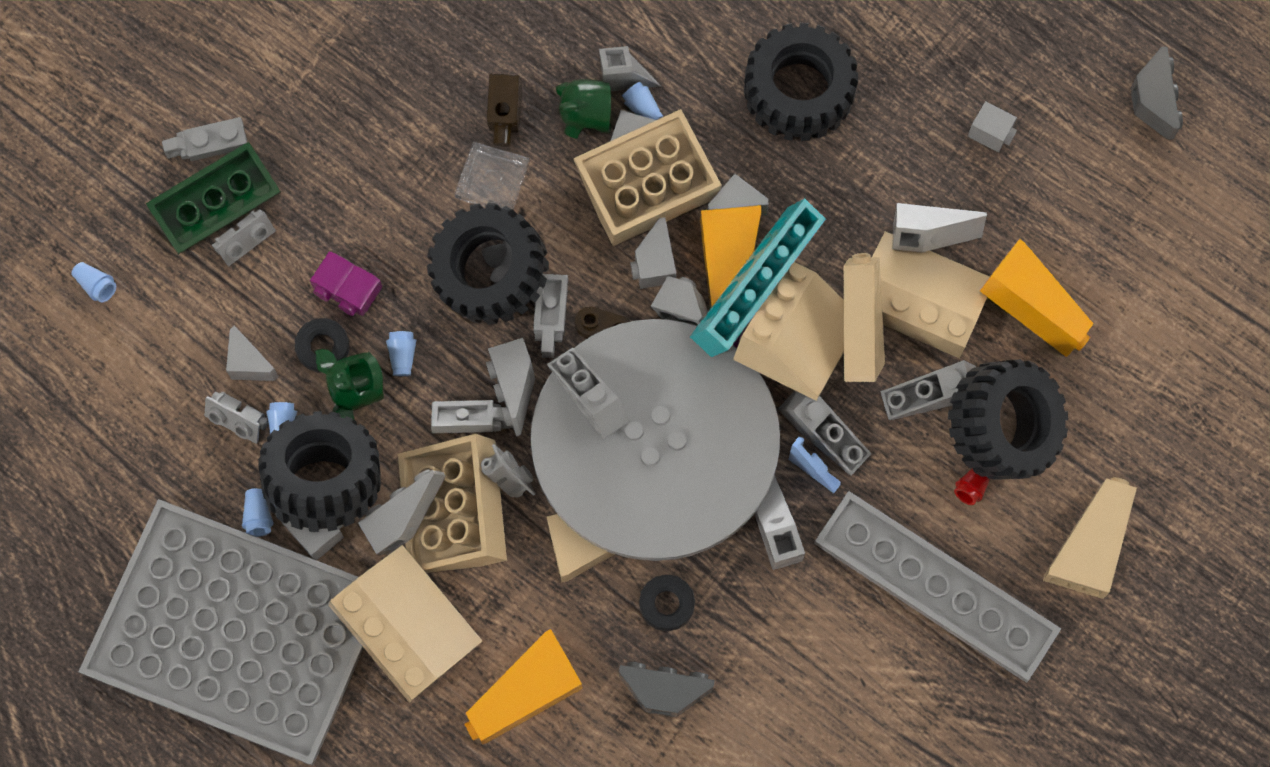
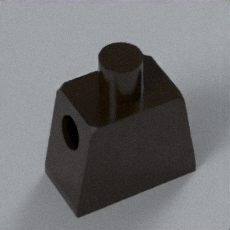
[487,73,523,147]

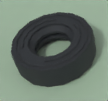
[295,318,349,373]
[639,574,695,631]

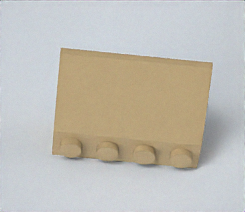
[574,109,722,246]
[872,231,990,359]
[733,262,844,401]
[398,434,507,573]
[329,545,482,703]

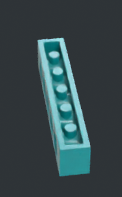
[690,198,826,357]

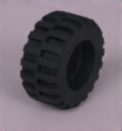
[744,22,858,141]
[427,203,549,325]
[948,359,1069,480]
[258,411,381,532]

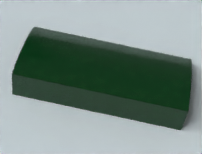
[146,142,281,255]

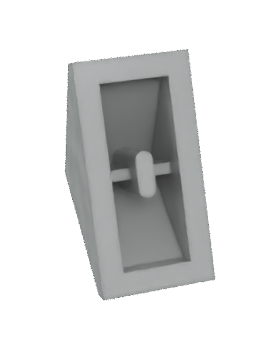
[708,174,769,215]
[226,325,279,381]

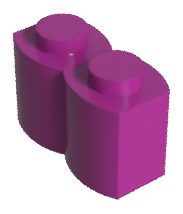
[310,251,383,316]

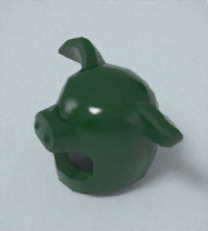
[556,79,611,139]
[315,349,384,420]

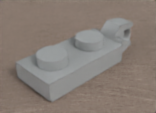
[162,117,247,161]
[533,274,568,358]
[431,400,513,433]

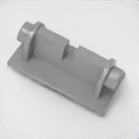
[212,209,276,267]
[204,392,268,444]
[481,444,536,498]

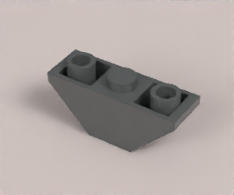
[1130,46,1183,140]
[619,662,715,717]

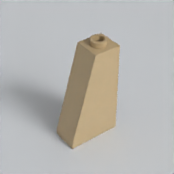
[844,253,885,382]
[1043,477,1137,599]
[547,514,615,582]

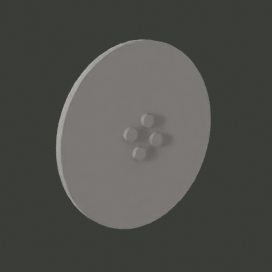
[531,319,780,561]

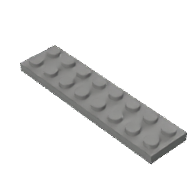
[814,491,1061,683]

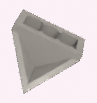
[599,46,661,91]

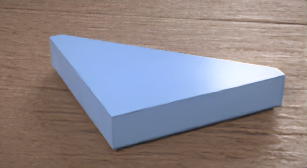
[788,437,841,493]

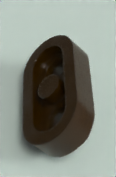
[575,306,631,339]

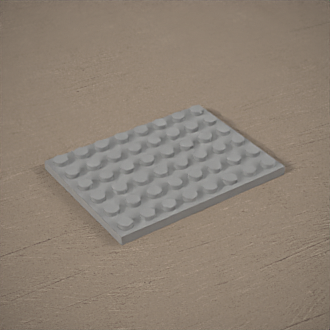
[78,499,364,766]

